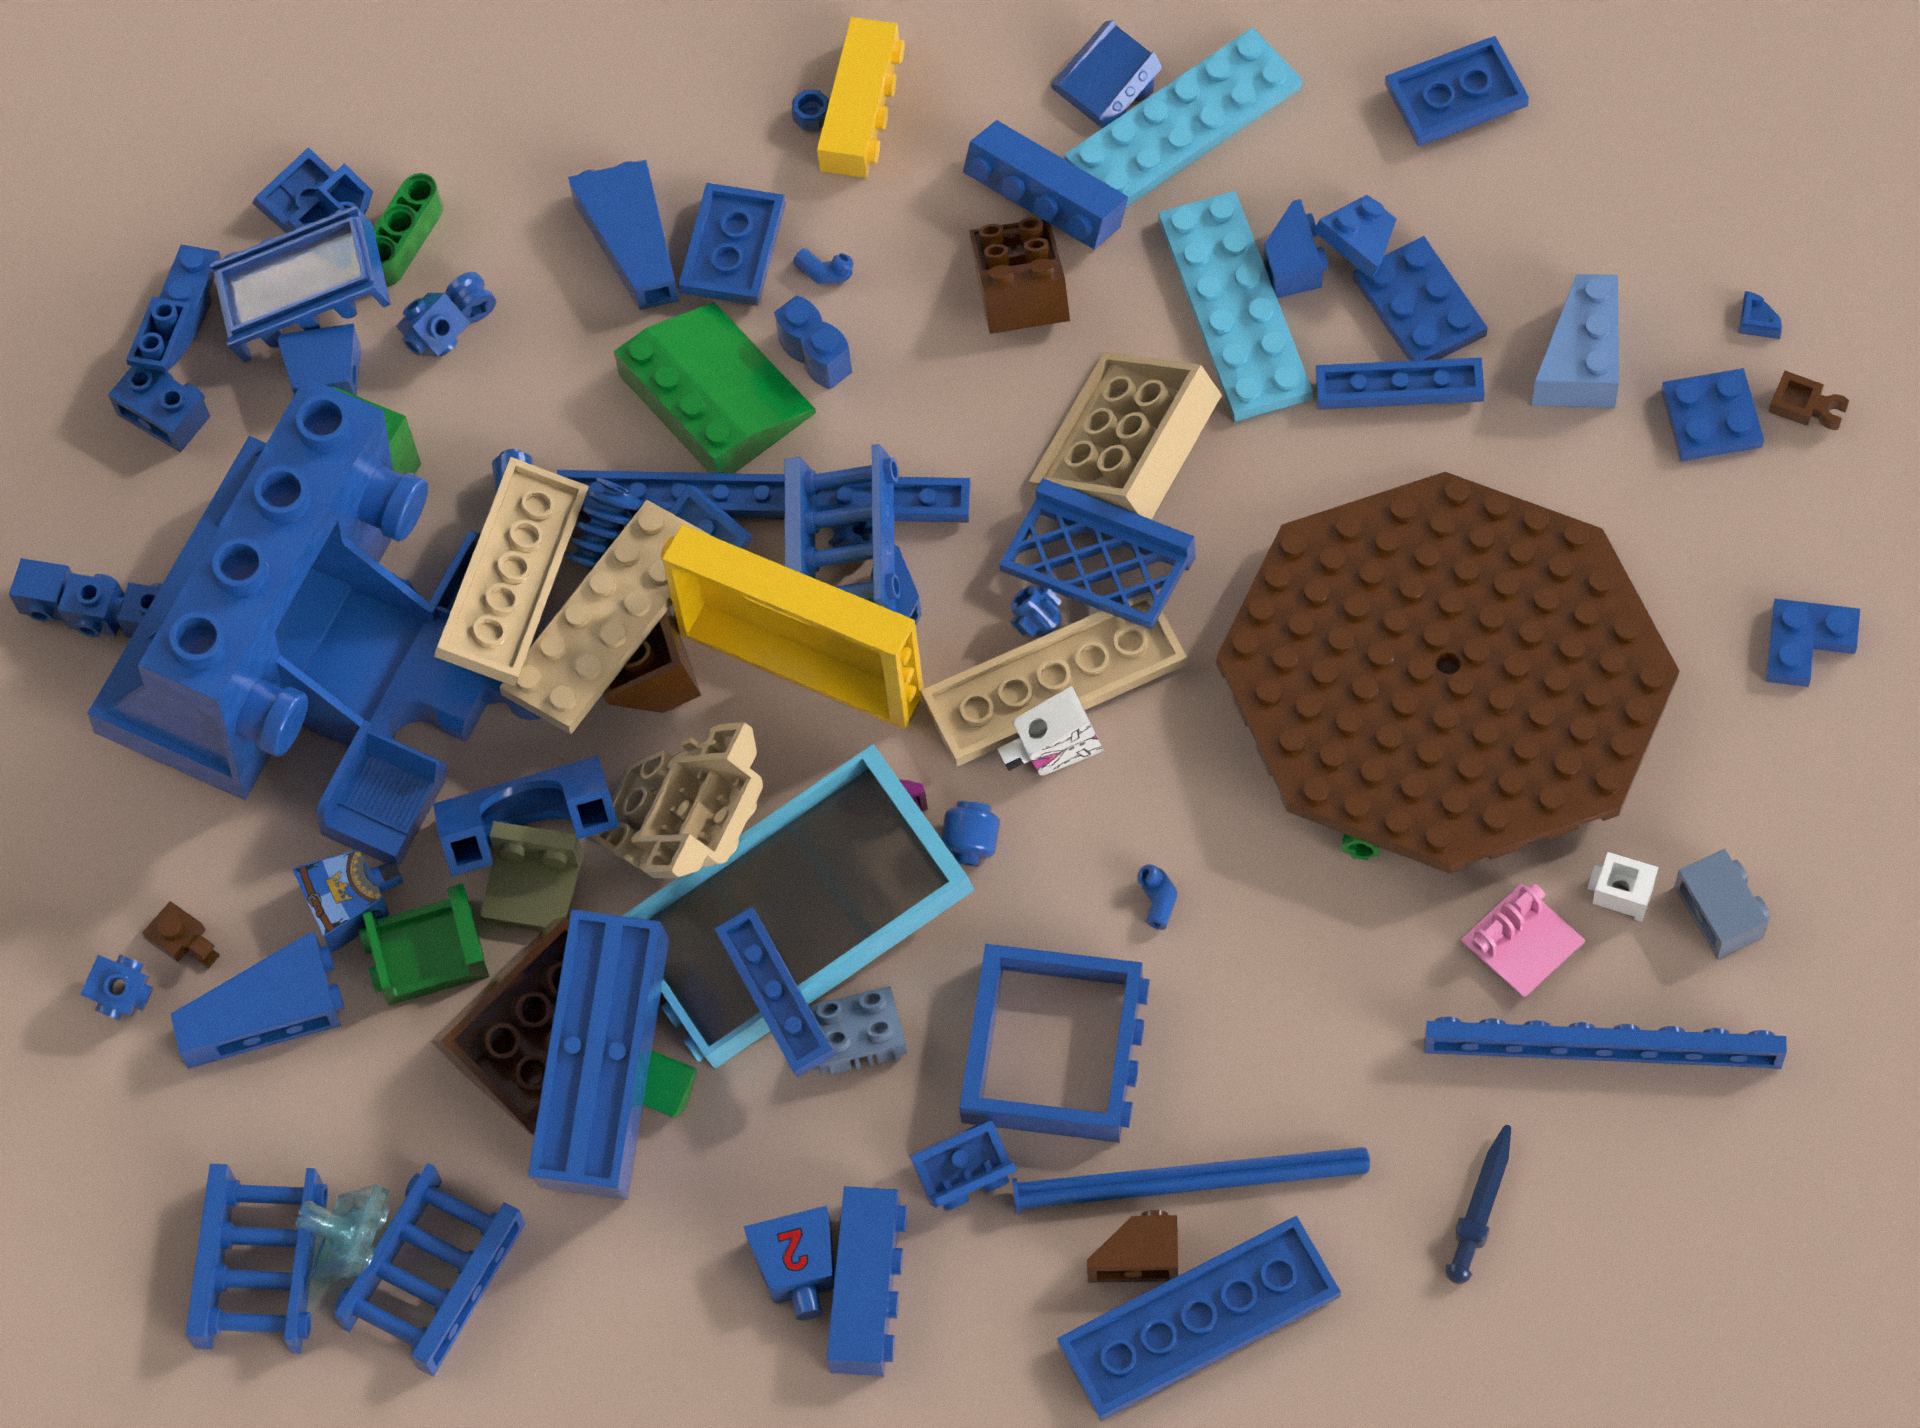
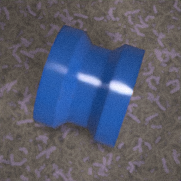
[445,272,496,323]

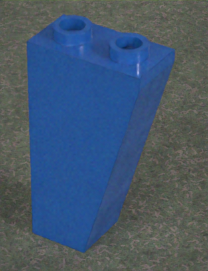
[568,160,679,310]
[171,932,344,1069]

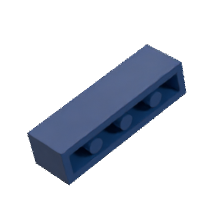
[963,120,1128,250]
[827,1186,907,1377]

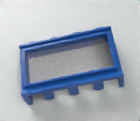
[210,206,391,362]

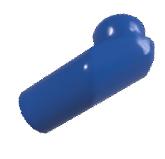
[793,248,854,284]
[1137,864,1177,930]

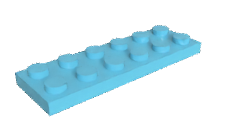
[1064,27,1303,208]
[1158,191,1313,422]

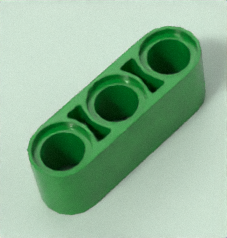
[373,173,443,287]

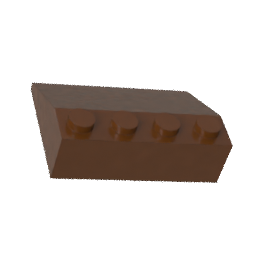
[431,917,570,1135]

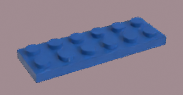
[1057,1215,1341,1421]

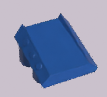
[1050,20,1163,128]

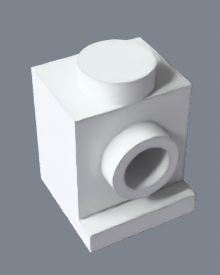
[1587,852,1659,922]

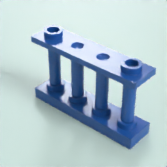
[784,444,901,612]
[334,1163,525,1377]
[185,1164,328,1354]

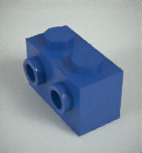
[108,366,210,453]

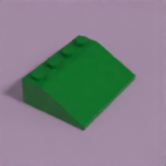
[614,302,816,473]

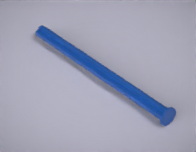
[1012,1147,1370,1214]

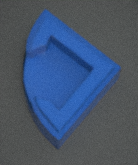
[1739,291,1782,339]

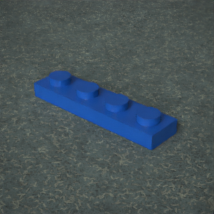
[1316,357,1485,409]
[715,906,836,1077]

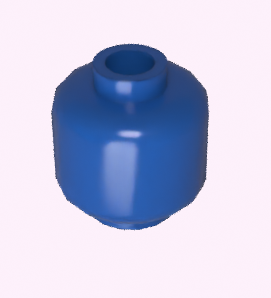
[941,801,1000,866]

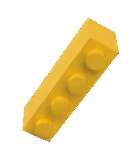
[817,17,905,178]

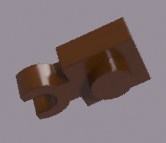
[1768,370,1849,430]

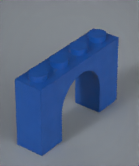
[433,755,619,877]

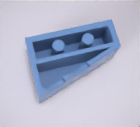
[1531,274,1619,408]

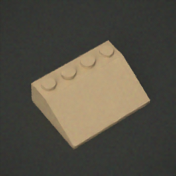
[1028,352,1222,520]

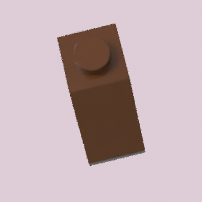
[1087,1210,1178,1282]

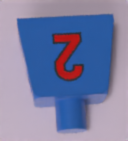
[744,1206,835,1320]

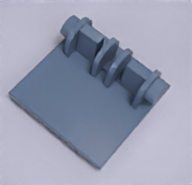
[809,986,907,1076]

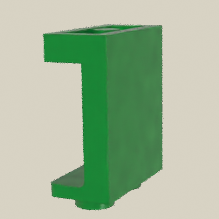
[359,883,490,1005]

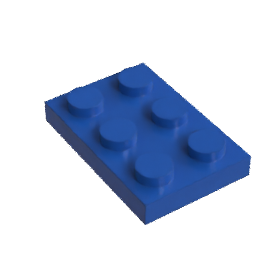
[1385,36,1529,147]
[678,183,786,306]
[1353,236,1488,361]

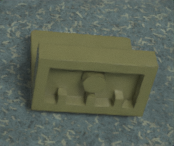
[480,821,584,930]

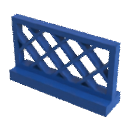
[999,478,1196,630]

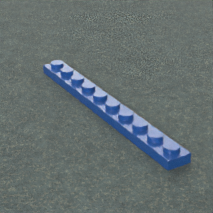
[557,470,971,523]

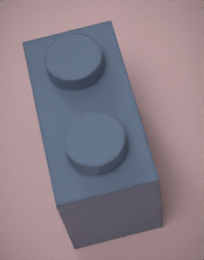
[1675,849,1770,960]

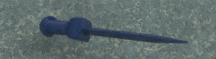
[1445,1125,1511,1284]

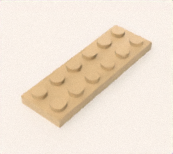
[434,457,589,687]
[500,500,714,735]
[920,592,1187,767]

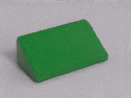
[643,1050,697,1117]

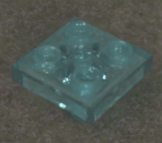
[295,1184,390,1284]

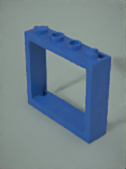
[959,944,1150,1143]

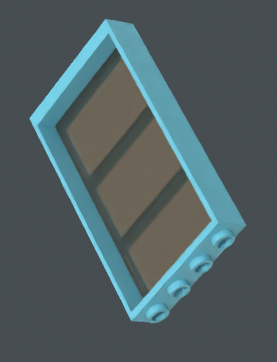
[623,744,975,1069]

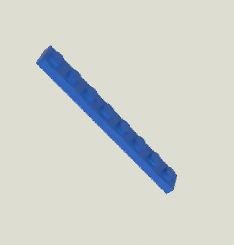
[1424,1017,1787,1069]

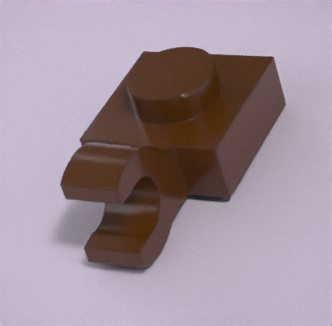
[142,901,220,968]

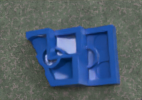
[252,147,373,271]

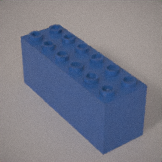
[528,909,669,1200]

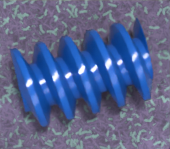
[564,478,643,569]

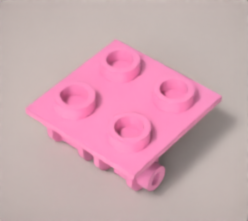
[1461,883,1586,999]

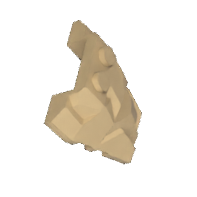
[592,722,763,878]

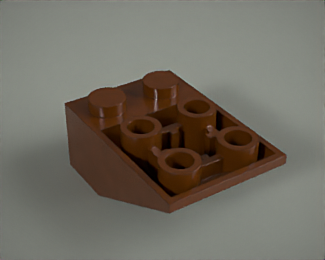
[969,217,1070,334]

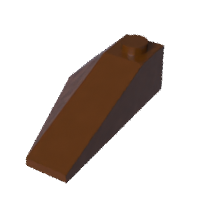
[603,608,701,713]

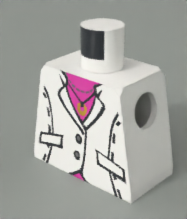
[998,686,1104,775]

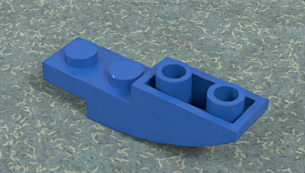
[126,244,221,372]

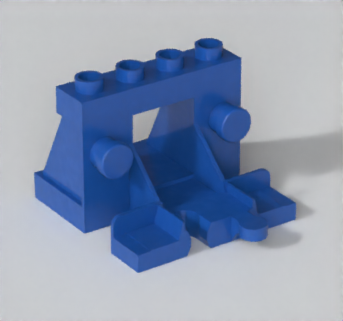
[87,376,541,868]

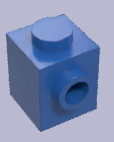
[9,558,72,622]

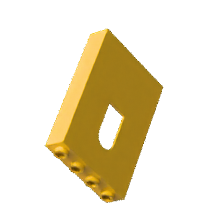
[661,524,924,730]

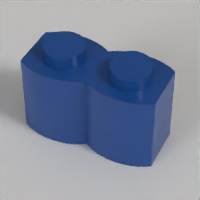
[774,295,852,389]

